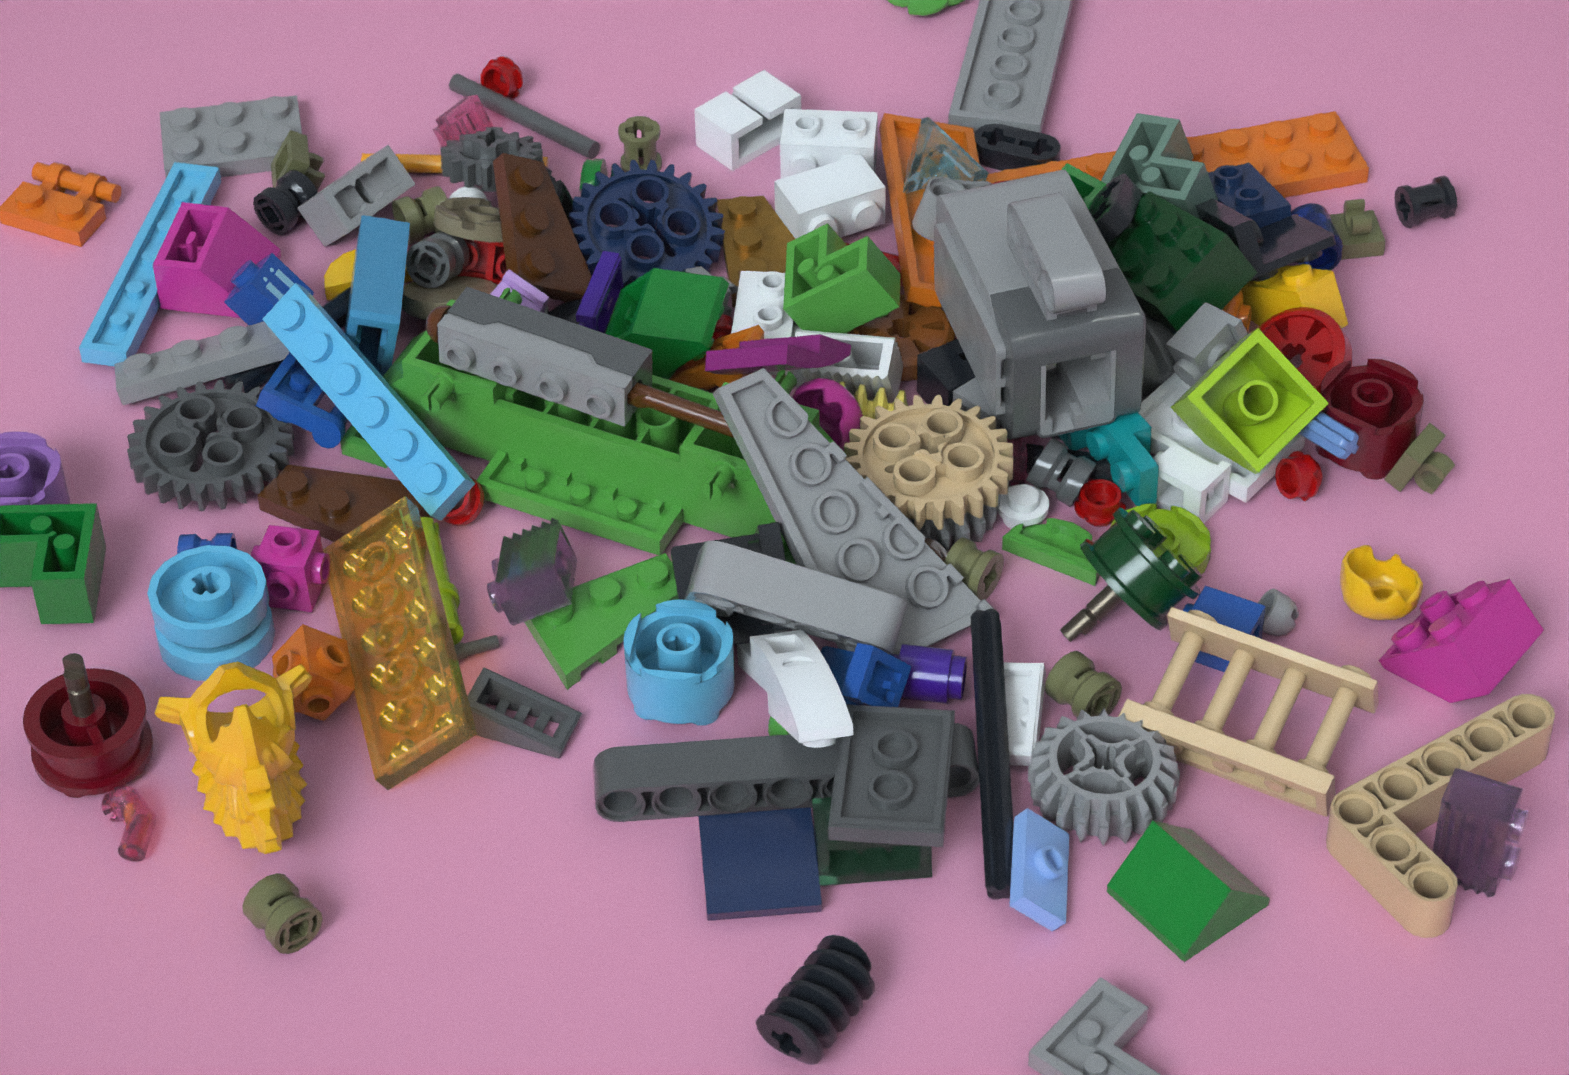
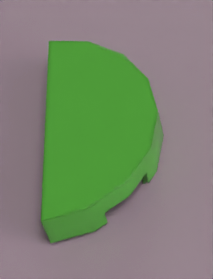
[1002,518,1100,586]

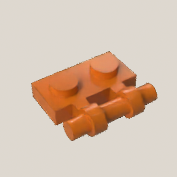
[0,162,122,247]

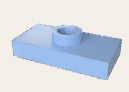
[1010,808,1069,931]

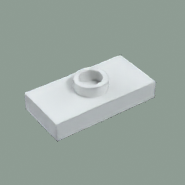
[1004,662,1046,766]

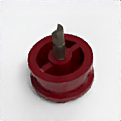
[23,653,154,798]

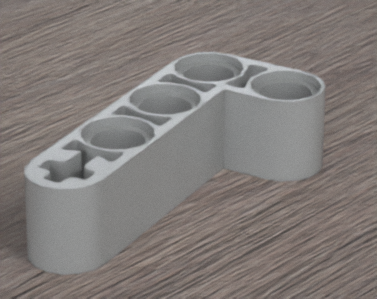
[684,540,907,656]

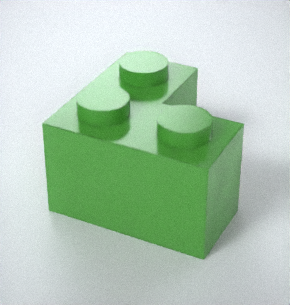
[783,223,900,334]

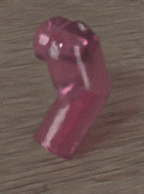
[101,786,156,862]

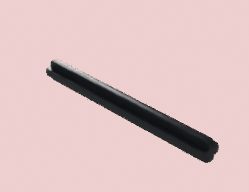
[970,608,1014,900]

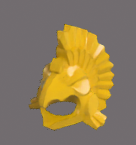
[154,661,312,854]

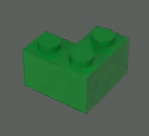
[0,503,106,624]

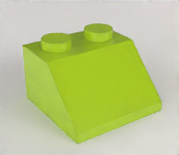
[1170,328,1329,474]

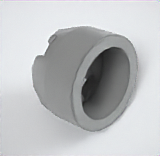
[1258,589,1299,636]

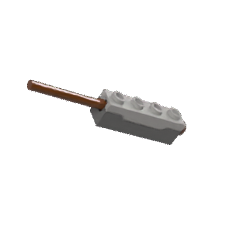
[426,287,734,438]

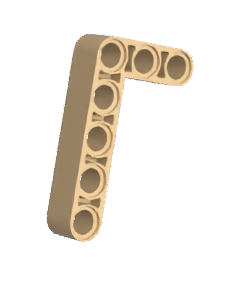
[1326,694,1555,938]

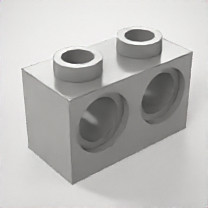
[297,145,415,247]

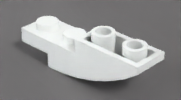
[737,630,854,748]

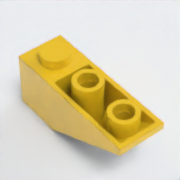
[1241,264,1348,328]

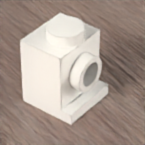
[1153,443,1231,523]

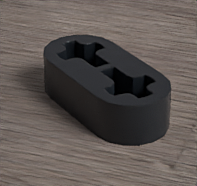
[975,124,1061,170]
[1089,174,1142,243]

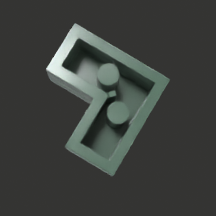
[1101,113,1218,218]

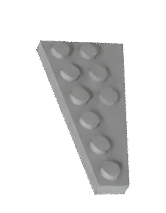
[713,368,994,654]

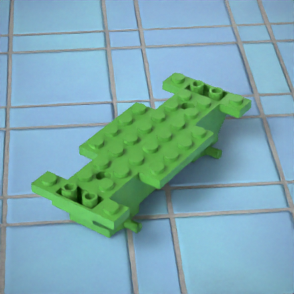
[340,288,833,565]

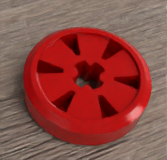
[1258,307,1353,393]

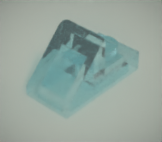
[903,117,989,193]

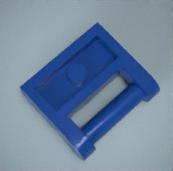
[256,352,348,448]

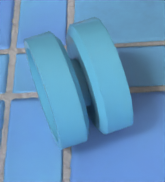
[147,545,275,681]

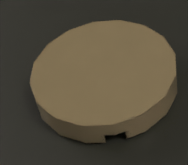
[433,197,503,242]
[402,276,498,320]

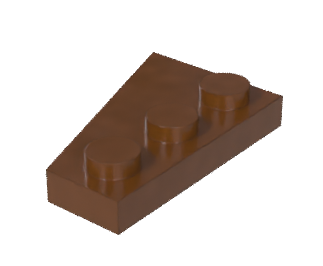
[493,153,592,302]
[257,464,430,564]

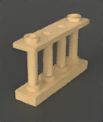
[1118,607,1379,817]

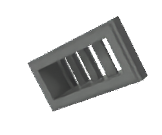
[456,667,582,759]

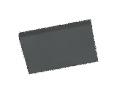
[828,704,955,847]

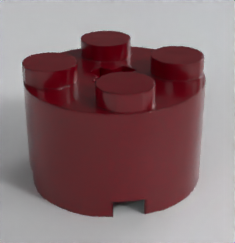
[1315,359,1424,480]

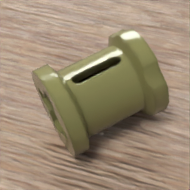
[618,116,662,172]

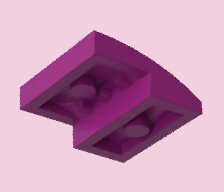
[705,334,851,375]

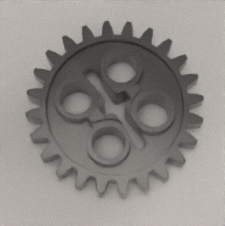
[127,380,295,511]

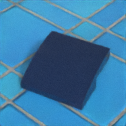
[698,807,822,921]

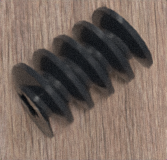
[755,935,875,1065]

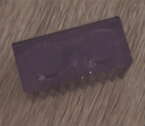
[487,518,578,626]
[1433,768,1529,898]

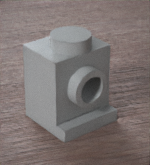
[1166,302,1248,386]

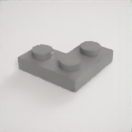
[1028,977,1161,1075]

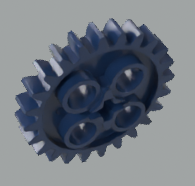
[569,159,725,288]

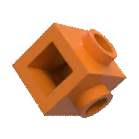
[272,624,355,721]

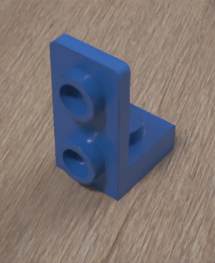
[821,643,912,707]

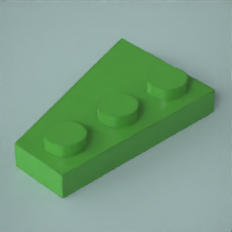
[522,553,678,690]

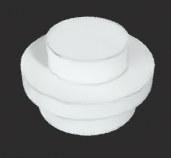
[997,484,1049,529]

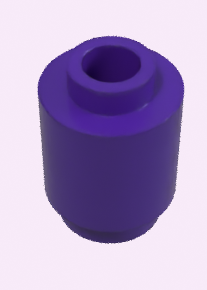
[893,644,967,704]

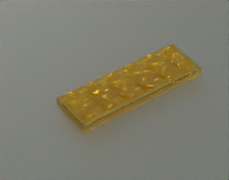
[323,496,477,790]

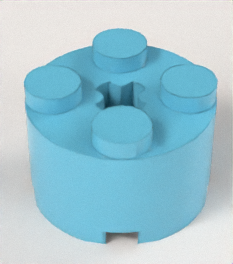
[624,600,735,726]

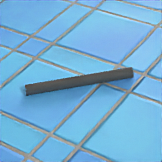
[449,74,600,159]

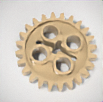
[844,395,1014,530]

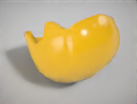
[1340,545,1423,620]

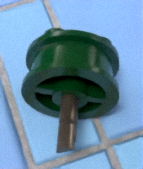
[1060,508,1202,642]

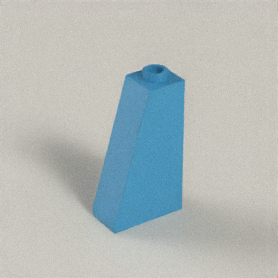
[344,215,410,376]

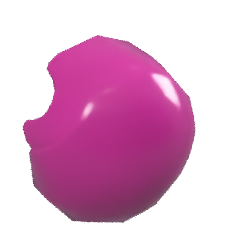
[792,378,863,451]

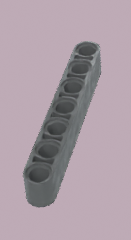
[593,723,979,822]

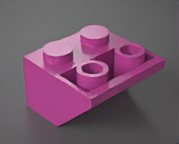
[153,202,282,318]
[1379,579,1544,703]

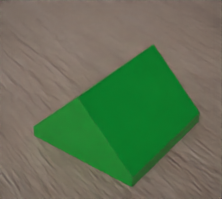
[1107,820,1270,962]

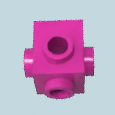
[251,525,330,612]

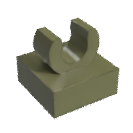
[271,130,325,190]
[1325,199,1386,260]
[1384,423,1455,494]

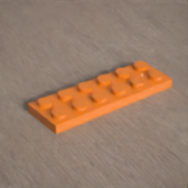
[879,113,983,307]

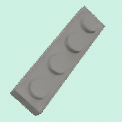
[115,322,290,406]

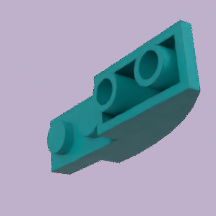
[1056,412,1159,506]

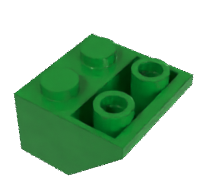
[605,268,729,379]

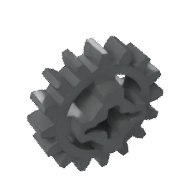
[441,127,543,192]

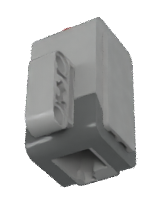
[934,170,1146,440]

